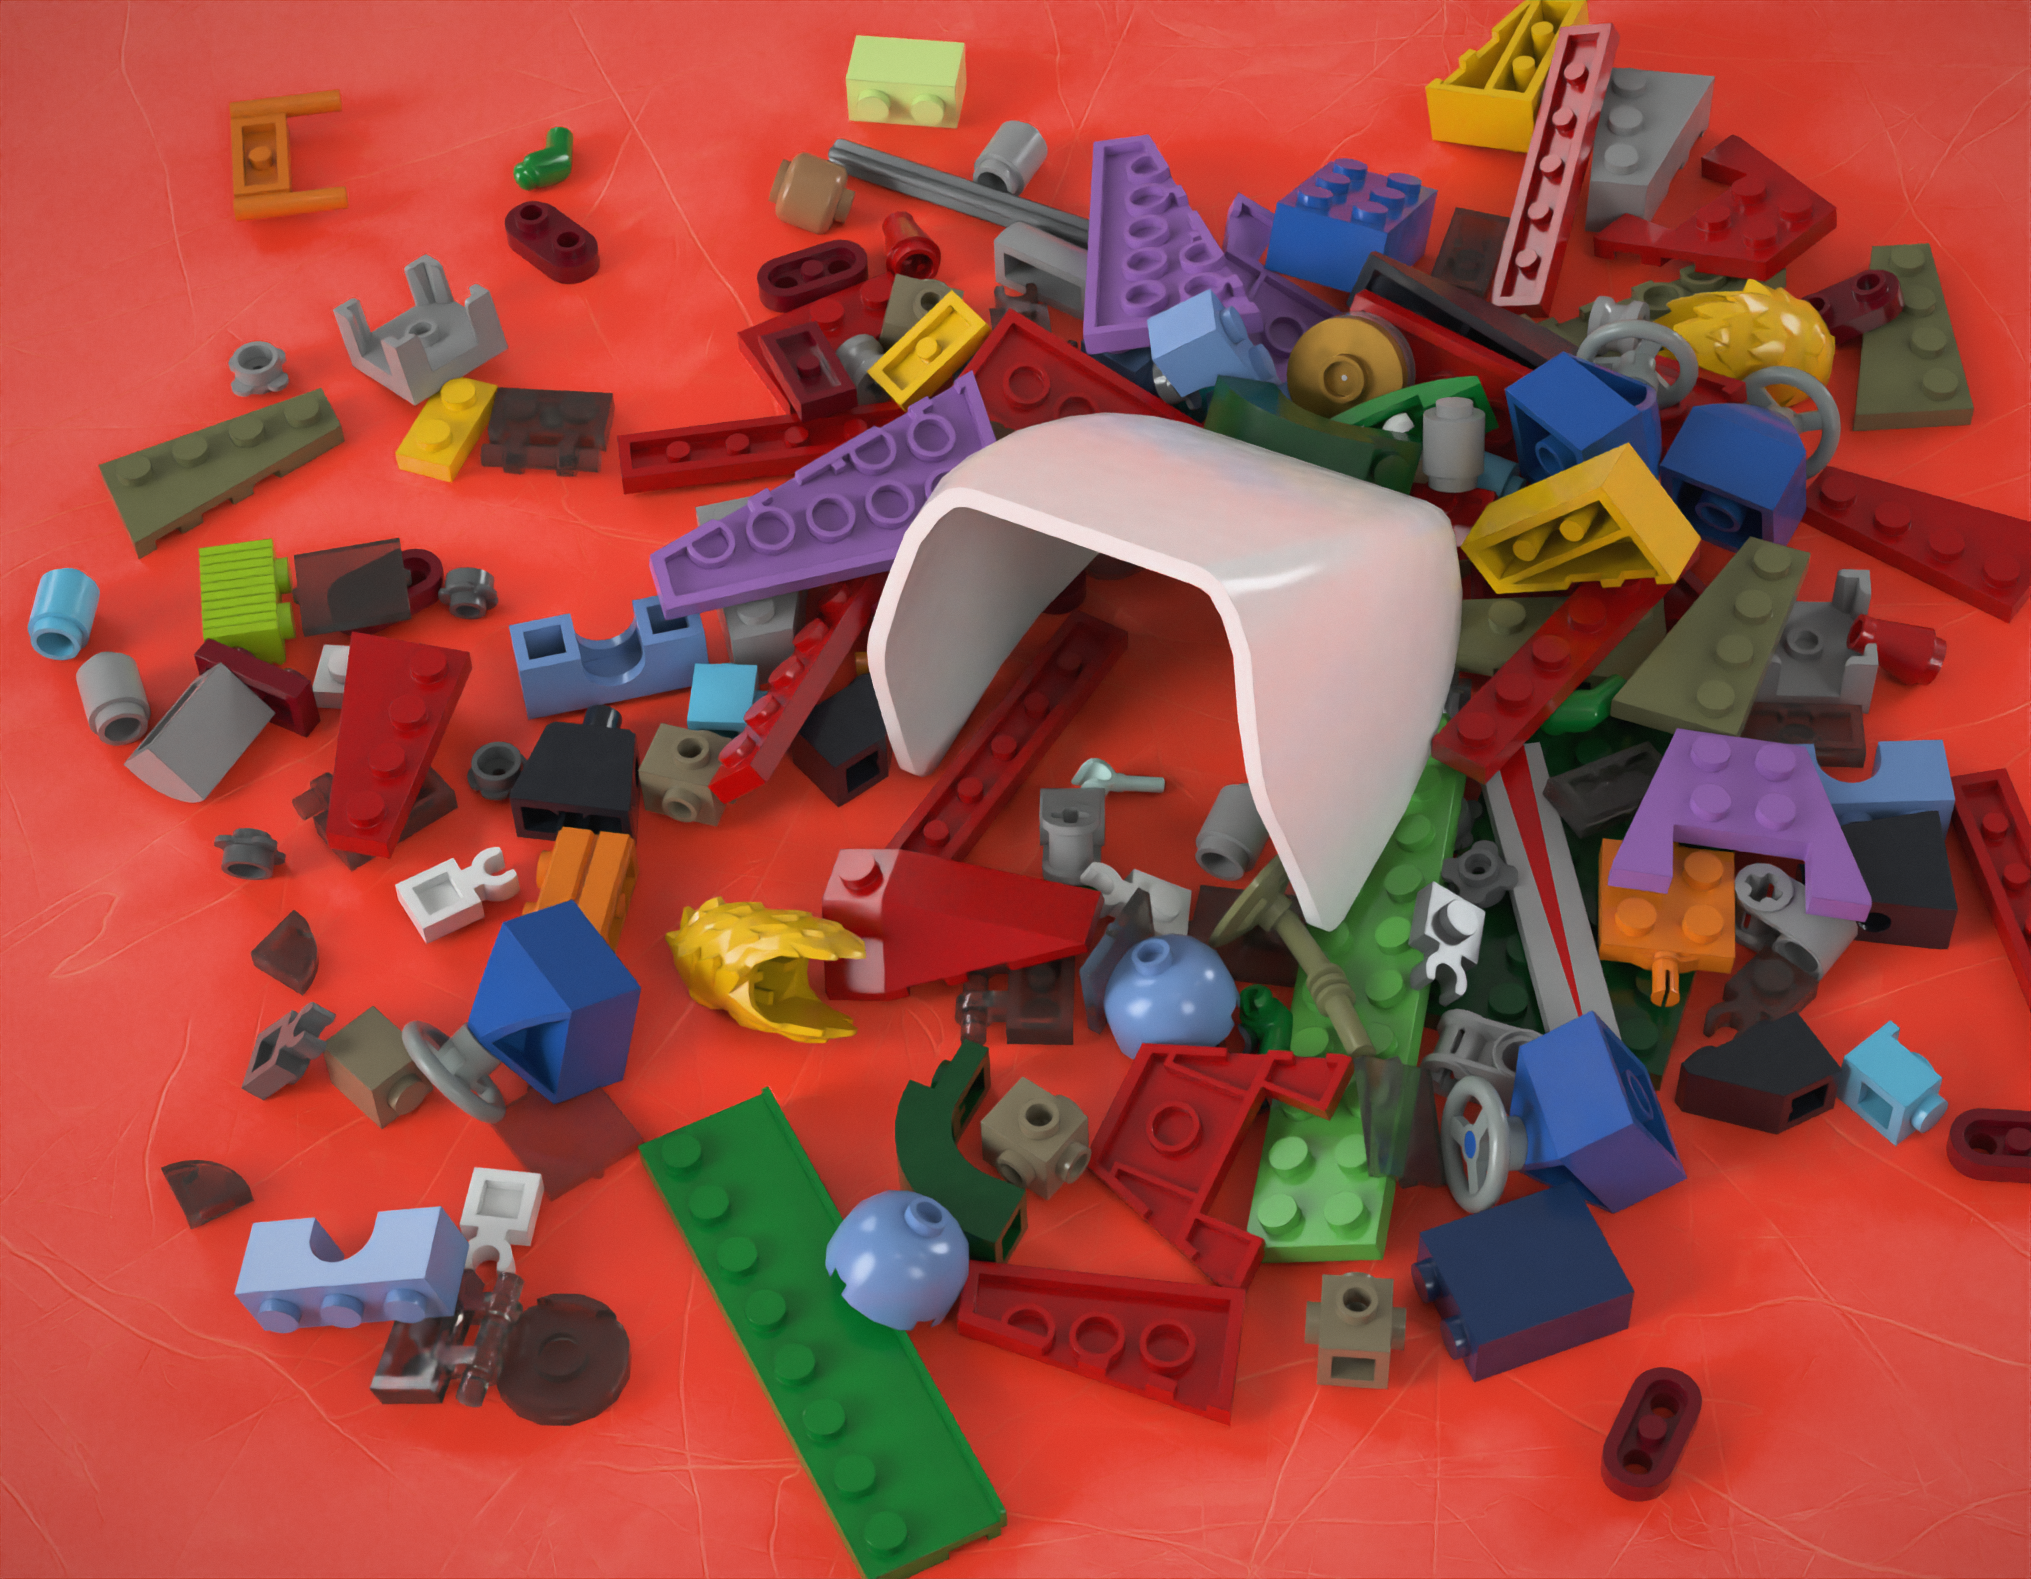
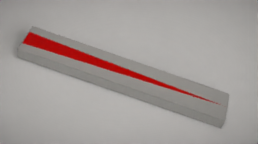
[1480,742,1622,1041]

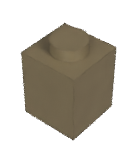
[323,1006,433,1129]

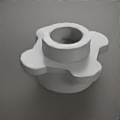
[228,341,289,397]

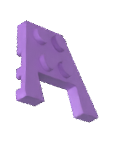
[1222,192,1346,383]
[1608,728,1872,922]

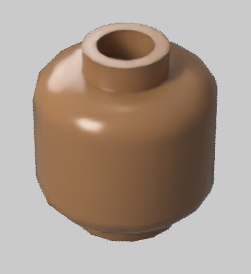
[768,152,856,235]

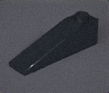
[1346,250,1579,370]

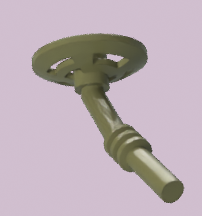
[1208,853,1376,1066]

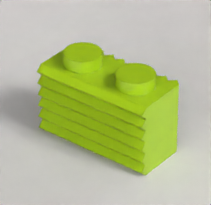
[198,538,296,665]

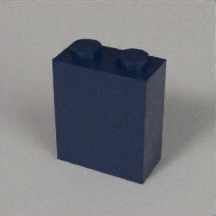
[1411,1180,1635,1382]

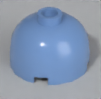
[1103,933,1240,1060]
[825,1190,969,1330]

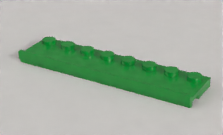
[638,1086,1008,1579]

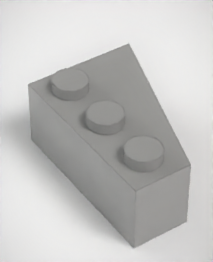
[1584,67,1715,232]
[695,496,811,685]

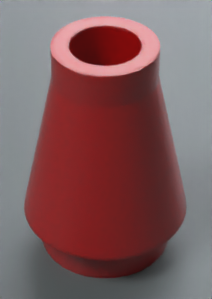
[882,211,941,280]
[1846,614,1947,686]

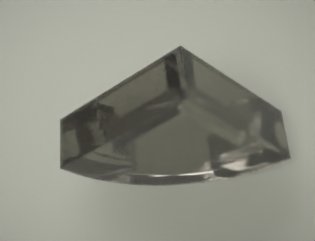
[250,910,319,996]
[161,1160,254,1230]

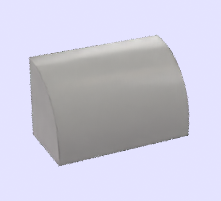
[994,222,1088,321]
[123,662,275,803]

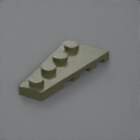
[1852,243,1974,431]
[1610,537,1811,737]
[1455,596,1667,690]

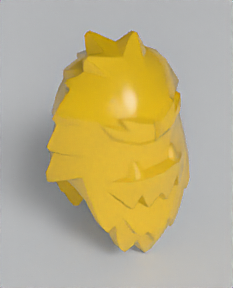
[1652,278,1835,407]
[665,896,866,1043]

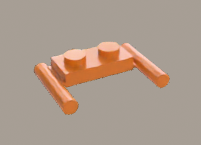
[229,89,349,222]

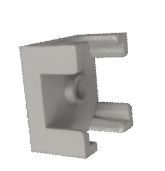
[333,254,508,406]
[1751,569,1879,714]

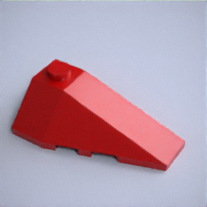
[822,849,1105,1001]

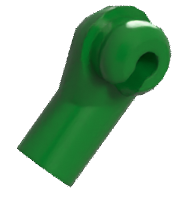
[513,127,574,191]
[1540,674,1627,736]
[1238,984,1293,1055]

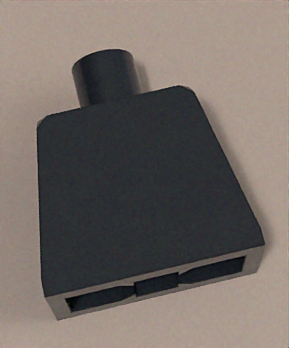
[509,705,641,846]
[1795,811,1958,949]

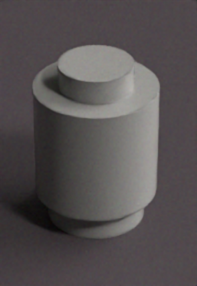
[973,120,1048,196]
[1422,397,1485,492]
[76,651,151,746]
[1195,783,1270,881]

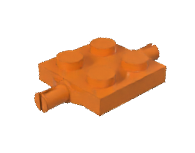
[1597,839,1735,1007]

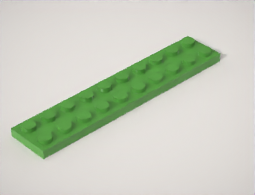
[1246,713,1467,1263]

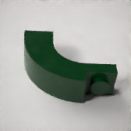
[1204,375,1423,495]
[895,1039,1028,1264]

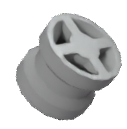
[1587,296,1650,356]
[835,334,891,405]

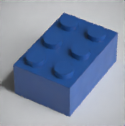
[1264,158,1438,293]

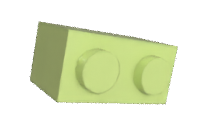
[846,35,967,129]

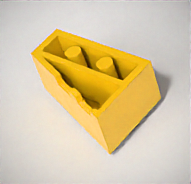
[1425,0,1589,153]
[1460,442,1701,594]

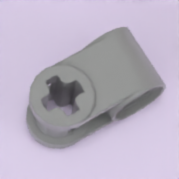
[1039,788,1105,886]
[1735,863,1858,984]
[1418,1009,1542,1115]

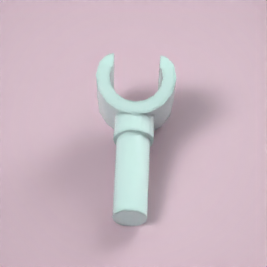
[1071,758,1165,797]

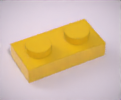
[866,290,992,413]
[395,377,501,483]

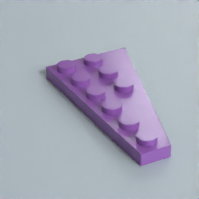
[1083,134,1264,355]
[649,370,996,621]

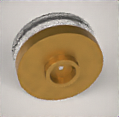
[1287,311,1416,419]

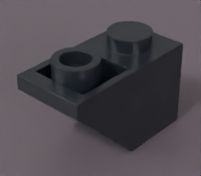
[791,672,893,808]
[1675,1011,1842,1135]

